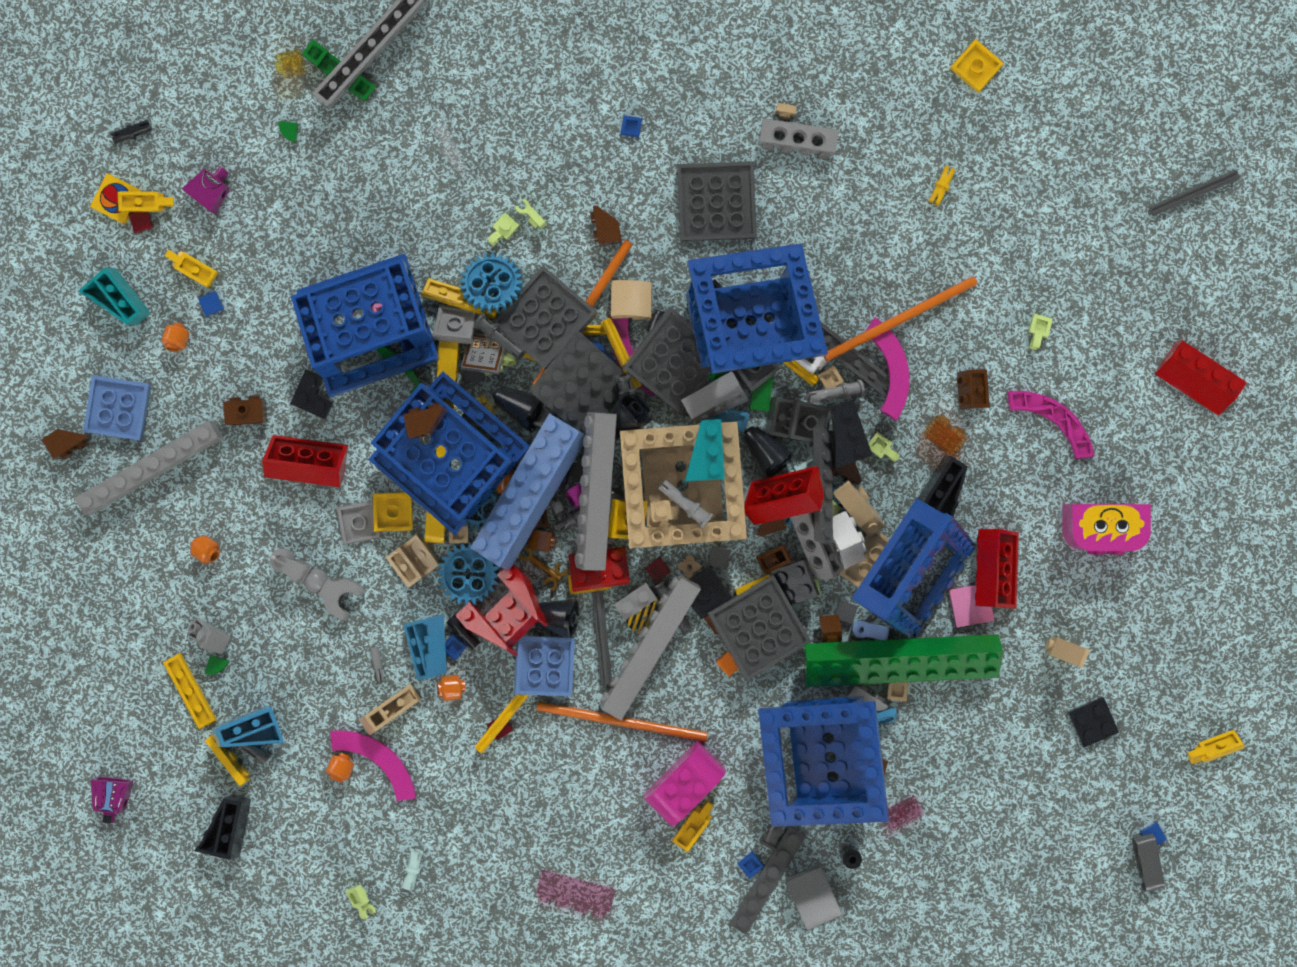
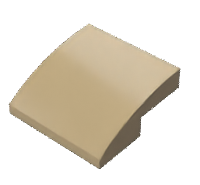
[611,280,652,320]
[385,533,441,588]

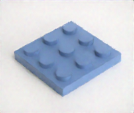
[83,375,151,441]
[514,636,575,696]

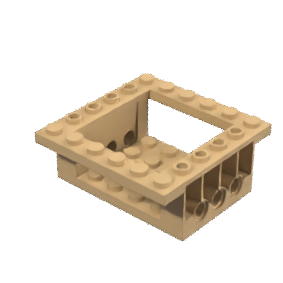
[620,422,747,548]

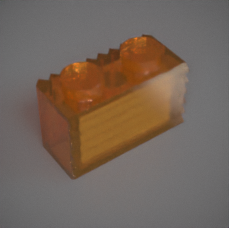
[920,414,968,456]

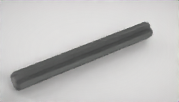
[1149,170,1240,216]
[592,590,612,685]

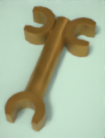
[519,546,569,591]

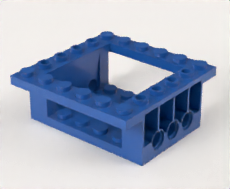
[686,243,828,374]
[290,253,440,397]
[368,371,530,535]
[851,498,975,639]
[758,696,889,827]

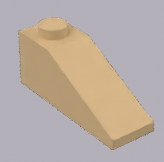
[833,481,885,537]
[1045,636,1090,668]
[359,684,421,735]

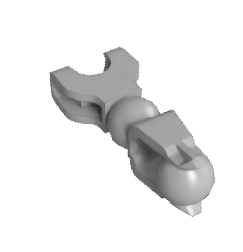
[270,548,366,620]

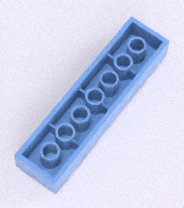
[470,413,585,570]

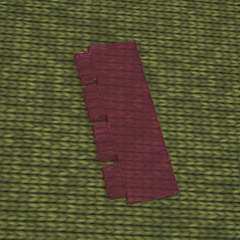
[536,870,616,918]

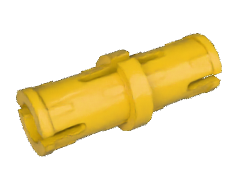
[928,166,956,206]

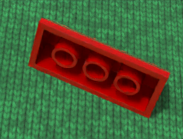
[1154,340,1247,416]
[262,435,348,487]
[744,466,824,525]
[975,529,1019,609]

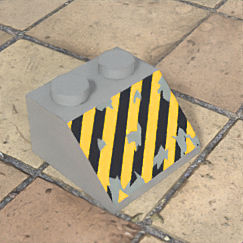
[614,582,660,635]

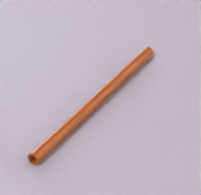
[532,240,633,385]
[823,276,977,362]
[536,701,708,742]

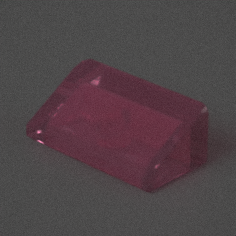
[885,795,924,832]

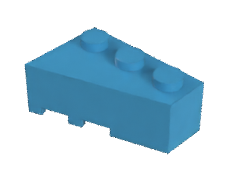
[403,614,447,680]
[211,706,284,747]

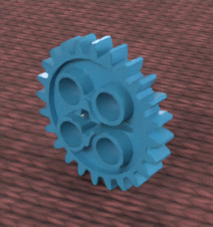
[460,253,523,314]
[437,543,499,605]

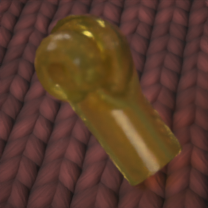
[475,395,497,417]

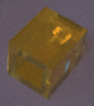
[275,49,306,78]

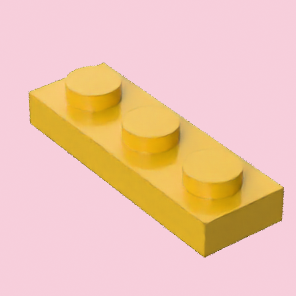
[205,735,250,786]

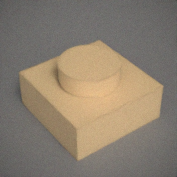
[775,103,797,120]
[817,366,844,389]
[650,500,673,522]
[449,524,469,543]
[886,682,909,702]

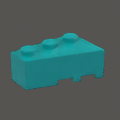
[77,267,151,325]
[684,419,725,482]

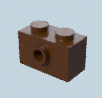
[223,396,268,426]

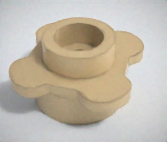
[678,555,701,578]

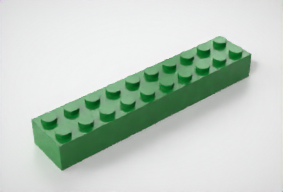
[803,634,1003,687]

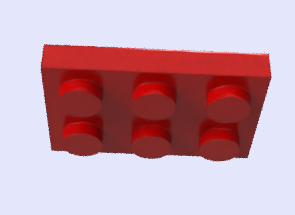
[568,547,630,592]

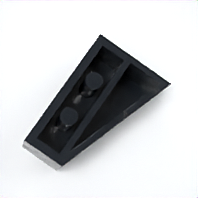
[194,795,251,860]

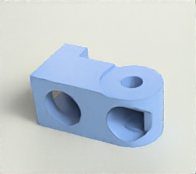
[851,621,889,640]

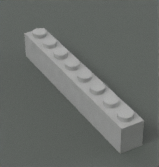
[313,0,429,110]
[575,412,617,570]
[74,421,224,515]
[600,574,701,721]

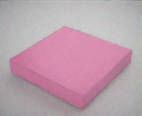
[949,585,994,628]

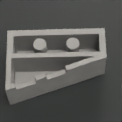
[681,371,750,424]

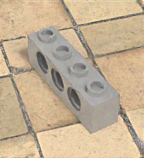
[758,118,839,159]
[790,512,844,580]

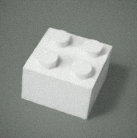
[833,511,867,569]

